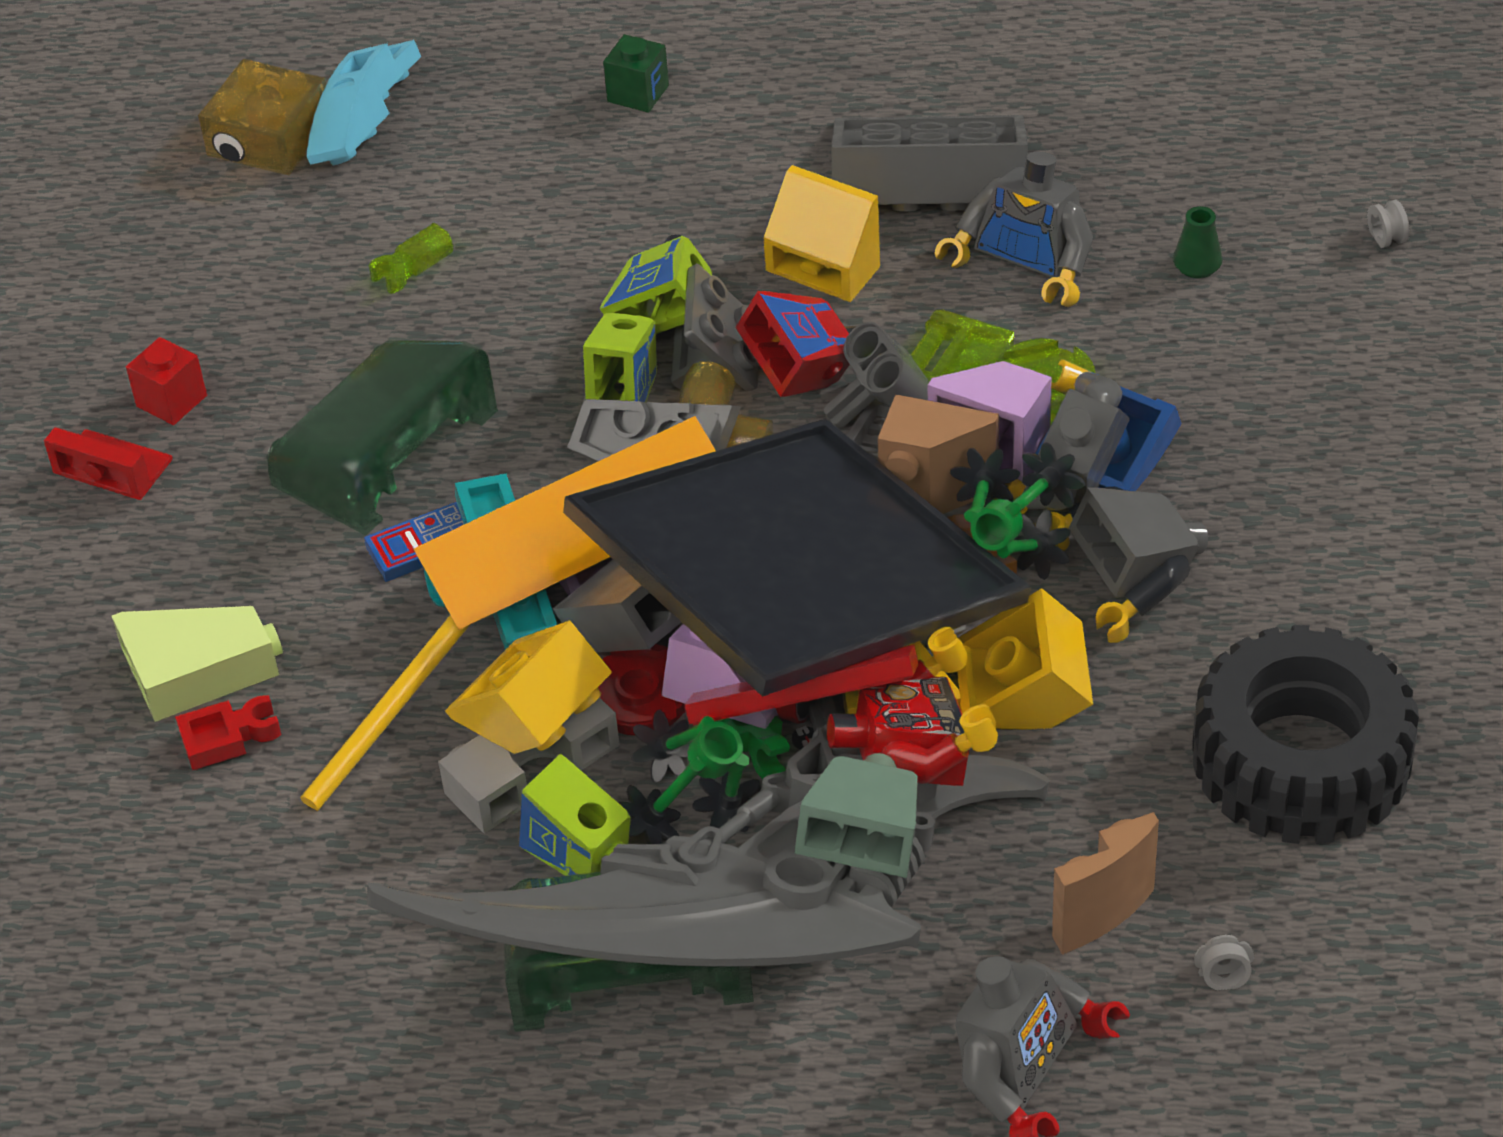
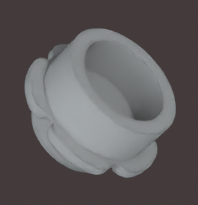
[1194,935,1254,990]

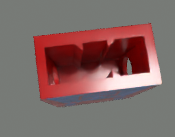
[735,291,856,397]

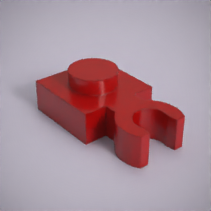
[175,695,282,771]

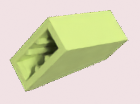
[112,606,283,722]

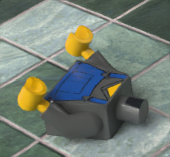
[935,151,1093,307]

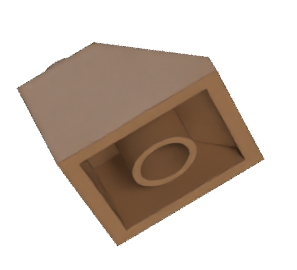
[877,394,999,514]

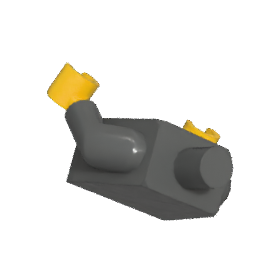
[994,359,1129,514]

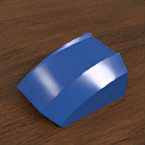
[1035,371,1182,491]

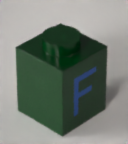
[603,34,669,113]

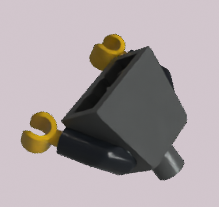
[1050,486,1208,643]

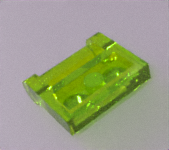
[910,309,1014,382]

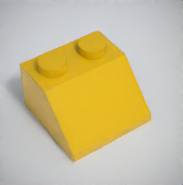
[957,588,1093,730]
[445,620,612,754]

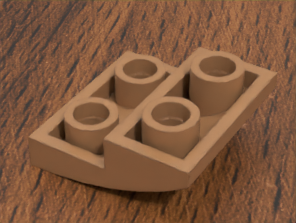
[1052,812,1159,954]

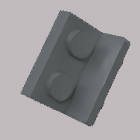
[671,264,759,392]

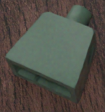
[794,753,917,878]

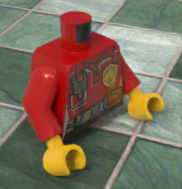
[827,627,998,786]

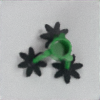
[950,442,1085,580]
[618,710,760,844]

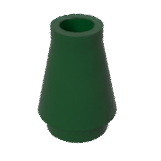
[1173,206,1223,278]

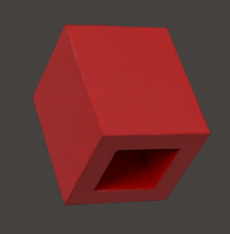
[126,337,207,426]

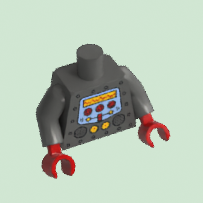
[955,956,1130,1137]

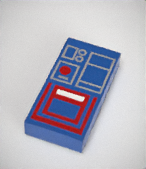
[364,502,464,582]

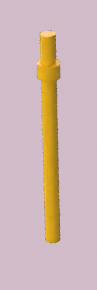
[300,615,470,811]

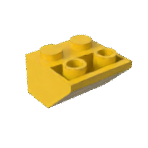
[764,165,880,302]

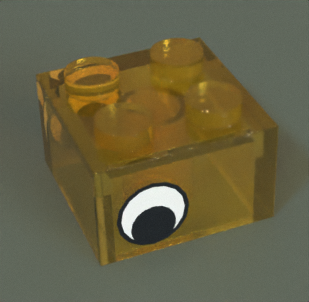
[198,59,326,176]

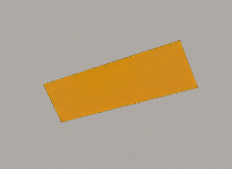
[414,416,716,630]

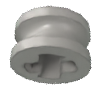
[1367,199,1409,248]

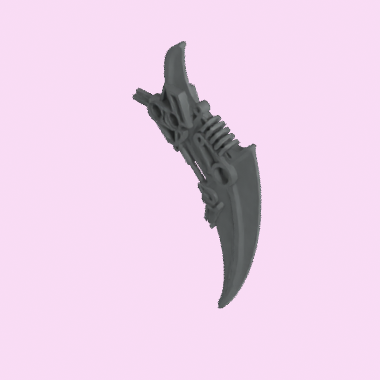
[367,696,1050,966]

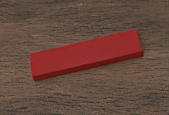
[685,645,919,726]

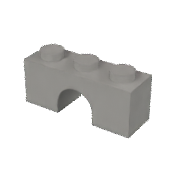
[438,698,620,834]

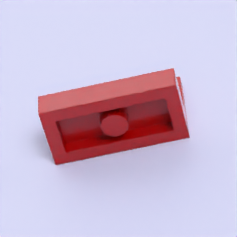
[44,427,173,500]

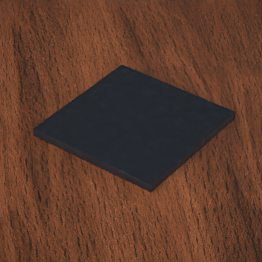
[563,419,1031,696]

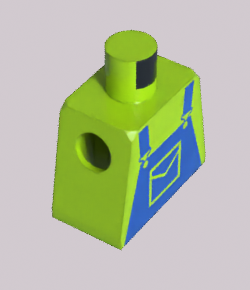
[600,234,712,334]
[583,313,657,402]
[519,754,631,881]

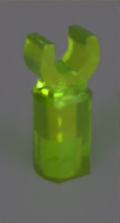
[368,223,453,294]

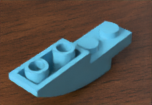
[306,40,421,165]

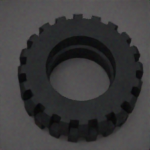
[1192,625,1419,845]

